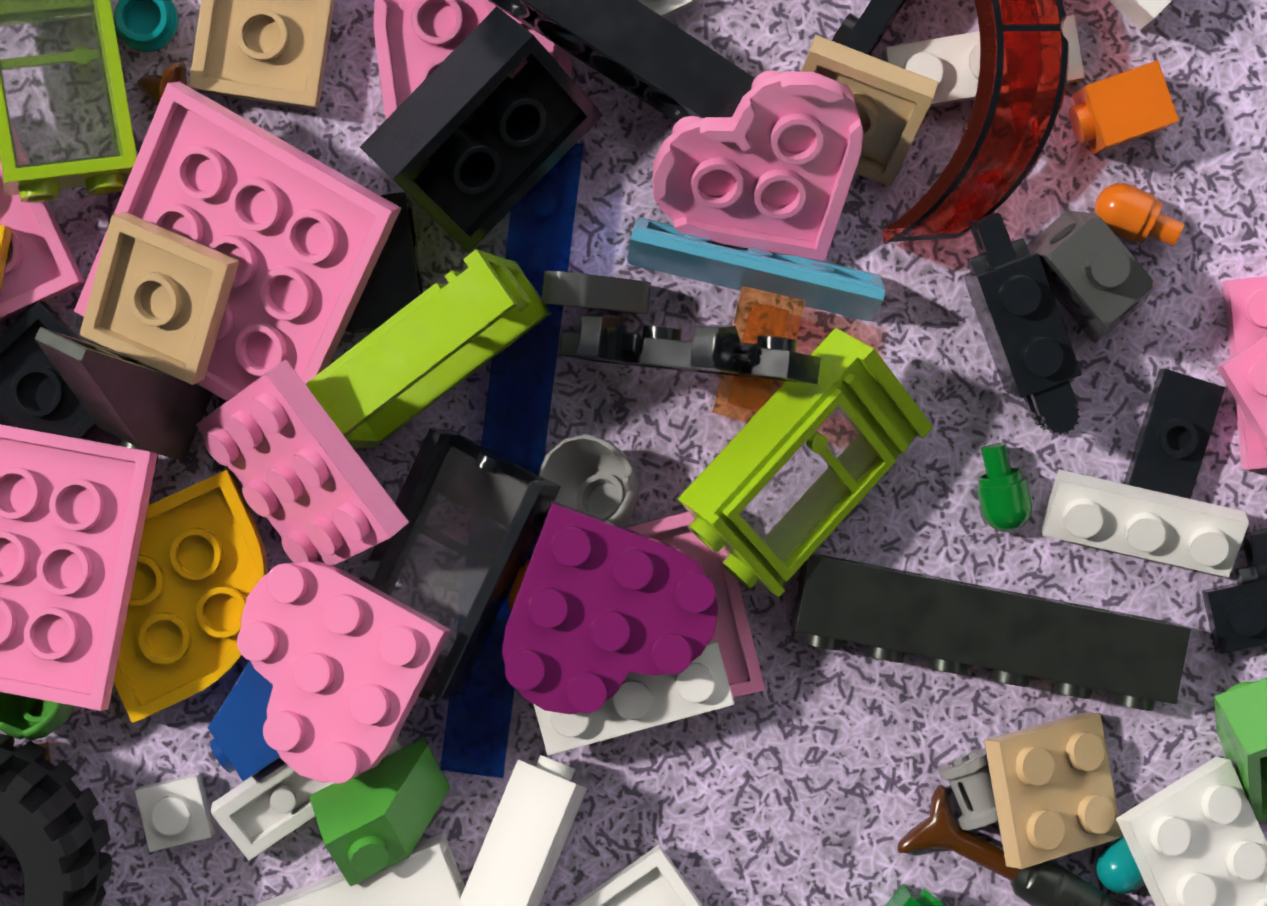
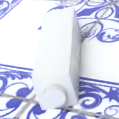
[457,755,587,906]
[253,832,465,906]

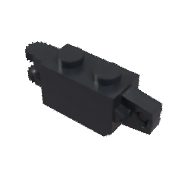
[964,213,1082,436]

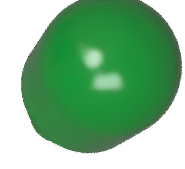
[976,443,1032,532]

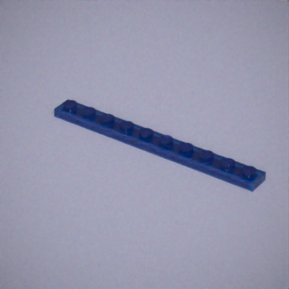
[440,143,584,778]

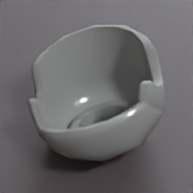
[538,433,640,526]

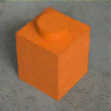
[1069,60,1179,155]

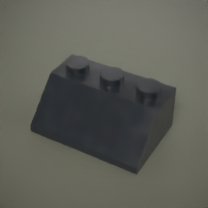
[360,6,603,254]

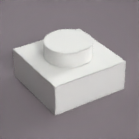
[135,773,216,852]

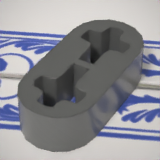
[541,271,651,314]

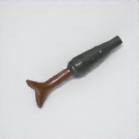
[897,785,1121,906]

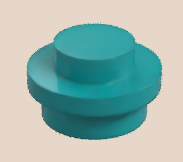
[113,0,179,52]

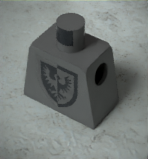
[1027,210,1156,343]

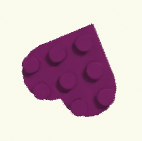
[502,501,718,714]

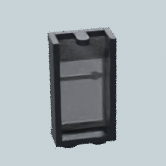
[360,428,561,701]

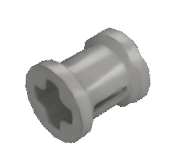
[938,748,998,830]

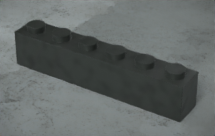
[791,553,1191,711]

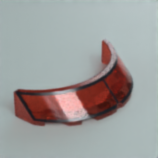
[882,0,1070,246]

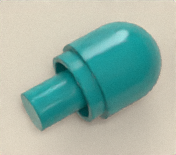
[1096,836,1145,894]

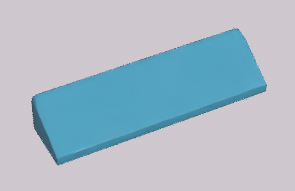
[627,217,886,321]

